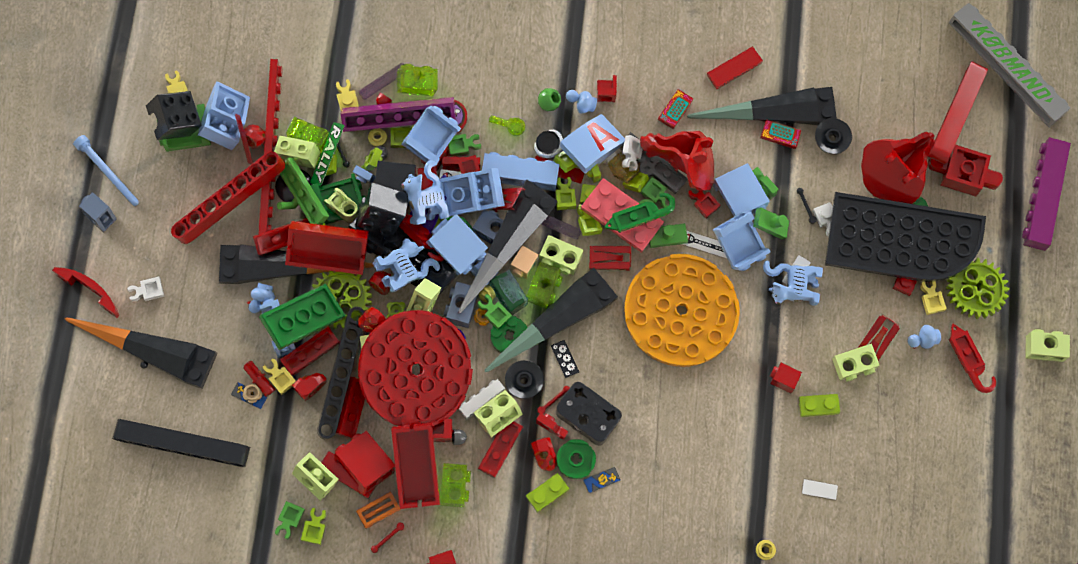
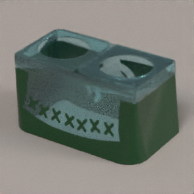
[489,270,528,315]

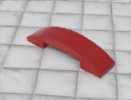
[52,267,119,318]

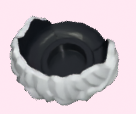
[534,130,563,158]

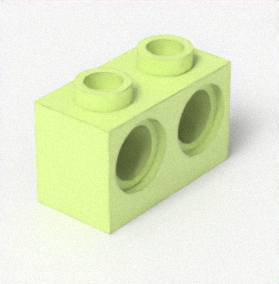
[539,235,583,276]
[832,344,880,382]
[473,390,523,437]

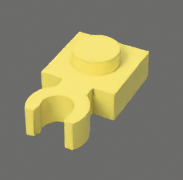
[165,70,188,93]
[336,79,359,111]
[920,281,947,315]
[263,359,296,395]

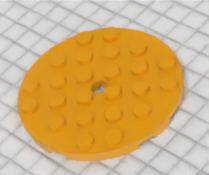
[624,254,740,367]

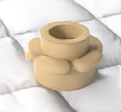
[243,384,262,403]

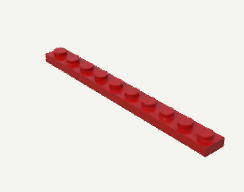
[258,59,283,234]

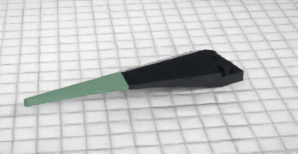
[687,87,837,125]
[485,268,618,372]

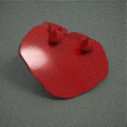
[640,131,714,191]
[861,132,935,204]

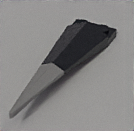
[458,180,558,314]

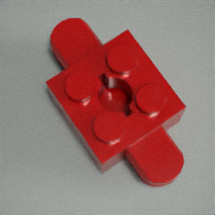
[928,145,1003,197]

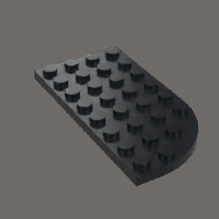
[825,192,986,282]

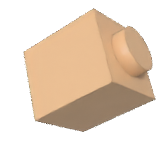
[510,245,539,279]

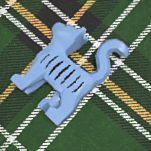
[401,160,449,225]
[373,239,440,292]
[763,261,823,306]

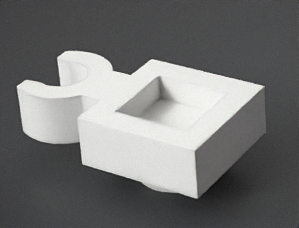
[622,135,642,171]
[812,202,833,237]
[127,277,164,302]

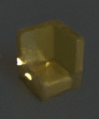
[607,152,640,184]

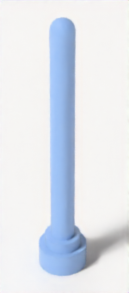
[73,135,139,206]

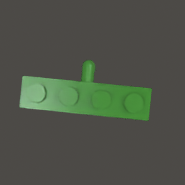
[277,158,329,225]

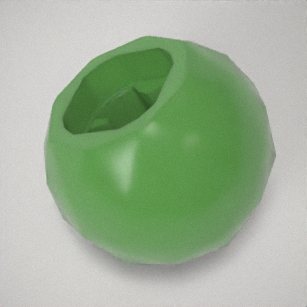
[538,88,561,111]

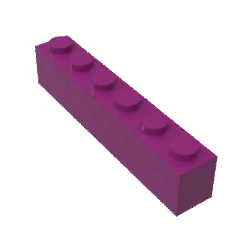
[340,97,456,132]
[1022,137,1071,251]

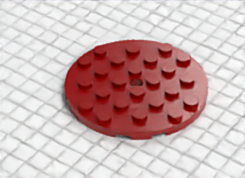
[358,310,473,429]

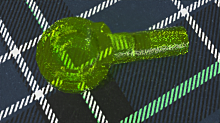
[489,115,526,136]

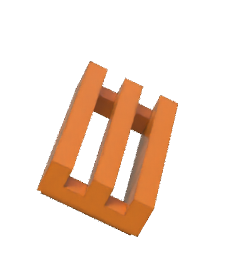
[356,492,401,529]

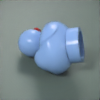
[566,90,597,114]
[247,283,275,313]
[907,325,941,349]

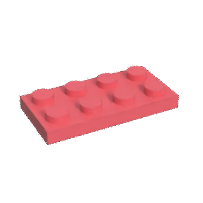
[580,178,664,253]

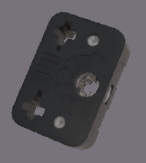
[556,382,622,446]

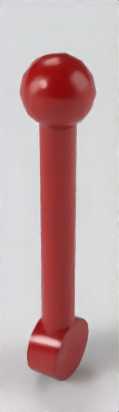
[538,386,570,414]
[371,522,404,553]

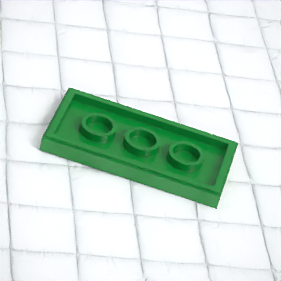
[259,284,346,350]

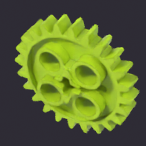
[946,258,1010,319]
[312,271,372,329]

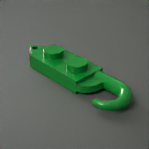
[604,193,676,233]

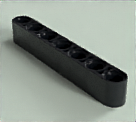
[317,307,365,439]
[112,419,251,467]

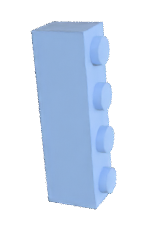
[482,152,559,191]

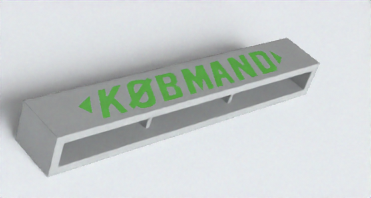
[949,3,1070,128]

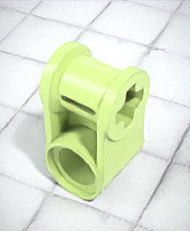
[323,188,358,223]

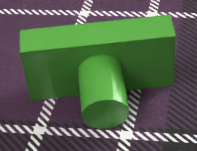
[753,208,789,239]
[649,223,688,248]

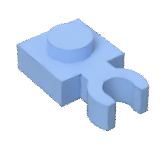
[353,165,376,184]

